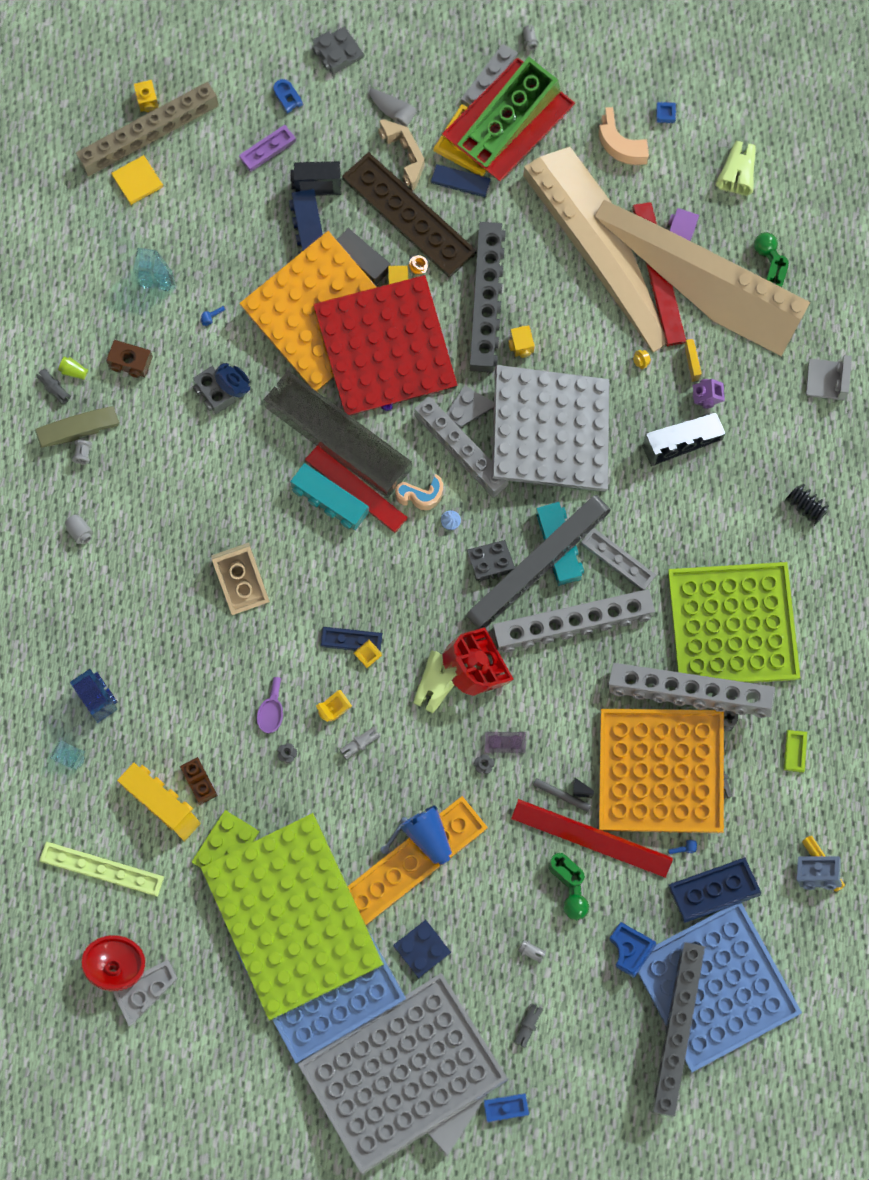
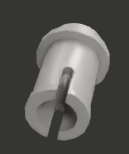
[523,25,539,51]
[518,940,546,963]

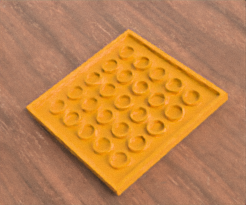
[239,231,377,393]
[599,709,724,833]

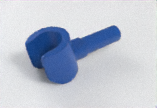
[201,306,225,326]
[668,840,697,855]

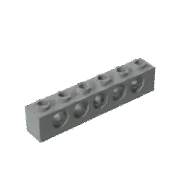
[414,396,509,498]

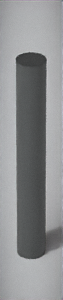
[533,778,591,812]

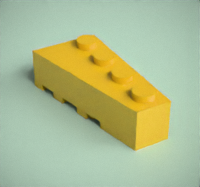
[117,762,201,842]

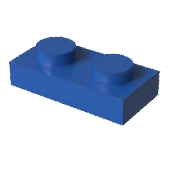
[484,1093,529,1122]

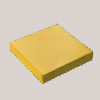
[111,155,163,205]

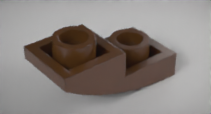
[180,757,218,805]

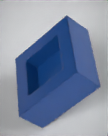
[656,102,676,123]

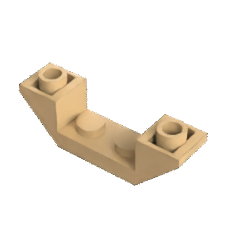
[378,119,424,191]

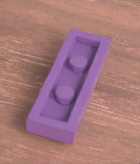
[239,125,296,172]

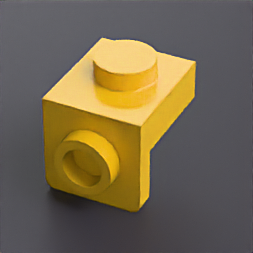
[316,690,352,722]

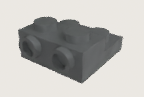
[312,26,364,75]

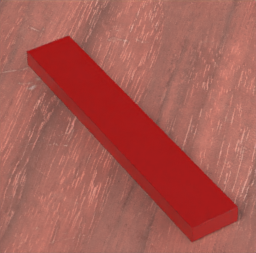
[305,445,408,533]

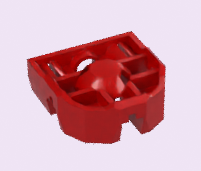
[442,627,514,696]

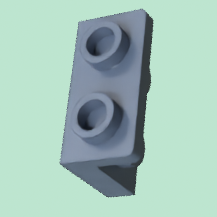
[797,856,842,890]

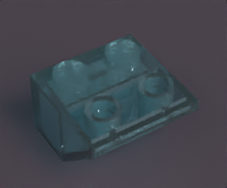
[133,248,176,291]

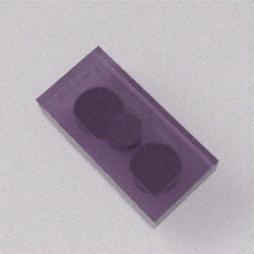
[485,732,526,754]

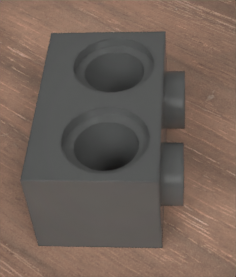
[193,365,235,414]

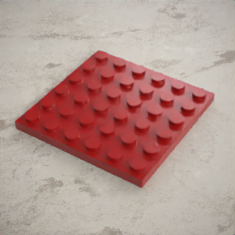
[313,275,458,417]

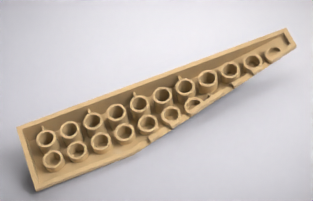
[523,147,666,353]
[595,200,810,356]

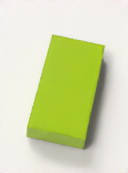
[784,730,807,773]

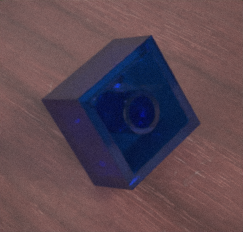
[70,669,118,723]

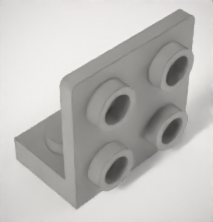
[806,355,852,400]

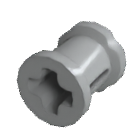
[72,440,92,464]

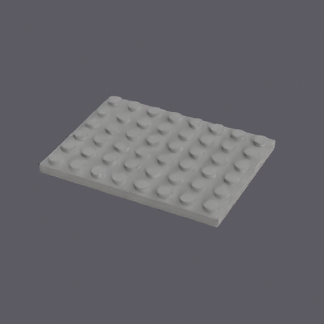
[298,973,508,1175]

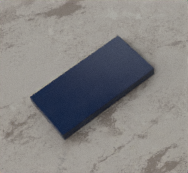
[668,857,762,923]

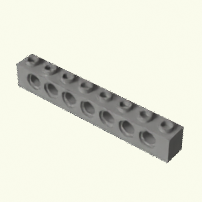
[492,589,655,653]
[609,663,775,718]

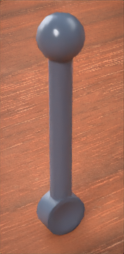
[381,817,408,854]

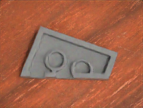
[113,960,178,1027]

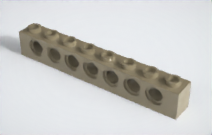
[76,81,219,177]

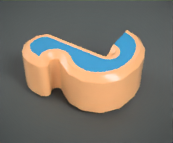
[395,474,443,510]

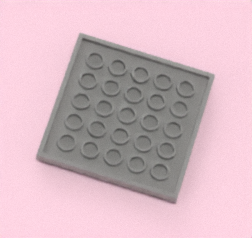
[492,365,609,492]

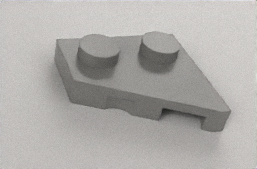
[446,385,494,428]

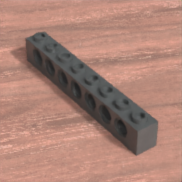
[470,222,506,373]
[651,942,705,1117]

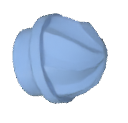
[441,510,461,530]

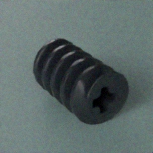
[785,483,829,526]

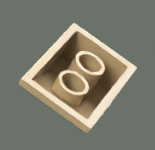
[211,542,270,615]

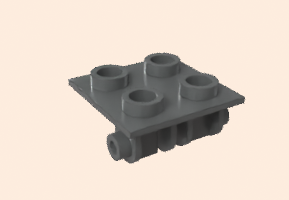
[467,540,515,582]

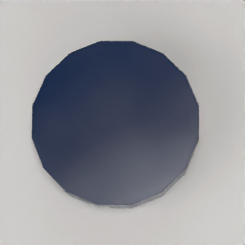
[214,363,251,398]

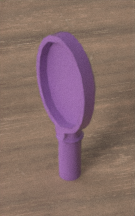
[257,677,284,734]

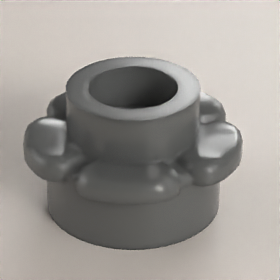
[277,743,297,763]
[474,754,494,774]

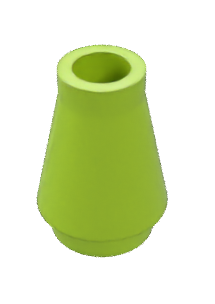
[58,356,89,380]

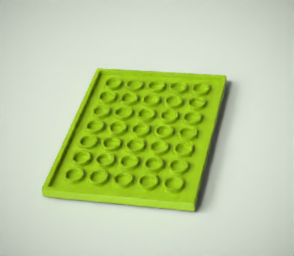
[201,813,384,1021]

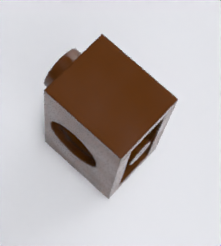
[106,339,153,378]

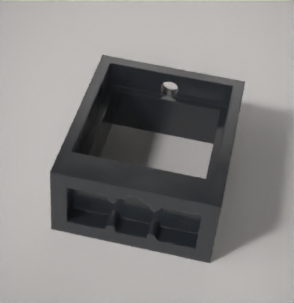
[290,161,341,196]

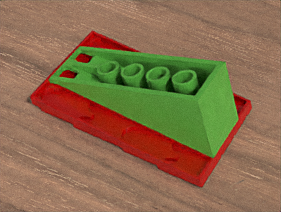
[442,56,575,182]

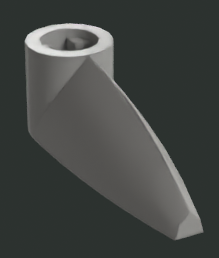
[369,88,417,127]

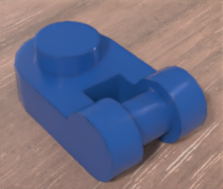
[274,79,303,114]

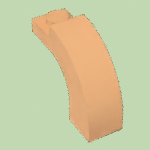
[599,107,649,165]

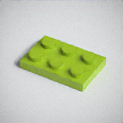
[191,810,260,868]

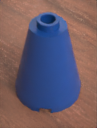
[400,805,452,865]

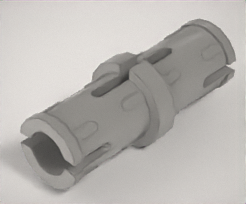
[339,727,380,760]

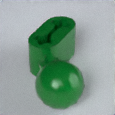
[754,232,789,288]
[548,853,589,920]

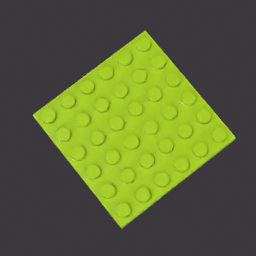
[668,562,800,683]

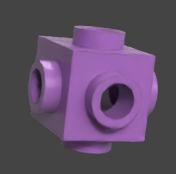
[693,379,725,409]

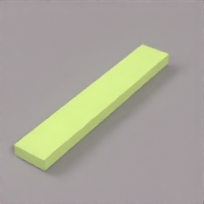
[40,841,164,897]

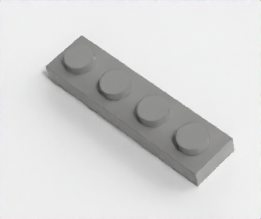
[461,43,518,106]
[581,528,656,591]

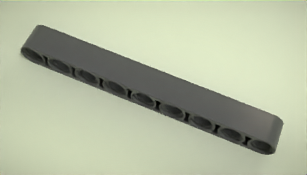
[466,495,611,629]

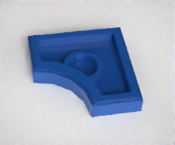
[609,922,656,978]

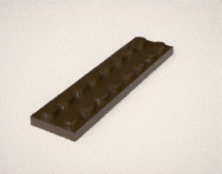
[342,152,477,278]

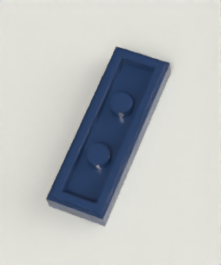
[431,164,491,198]
[320,627,383,652]

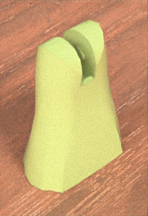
[716,141,756,196]
[413,651,457,713]

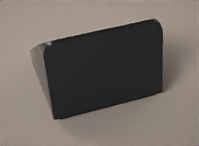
[572,778,594,798]

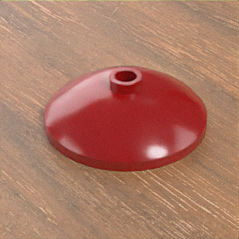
[82,935,145,991]

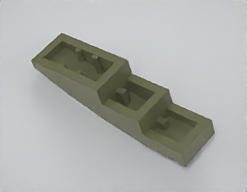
[35,406,119,448]

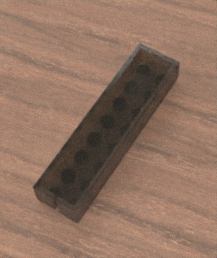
[263,371,412,498]

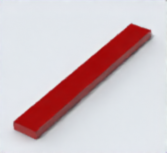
[632,202,686,346]
[511,799,673,878]

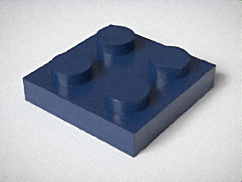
[393,919,452,979]

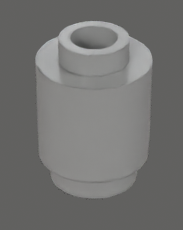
[65,514,93,544]

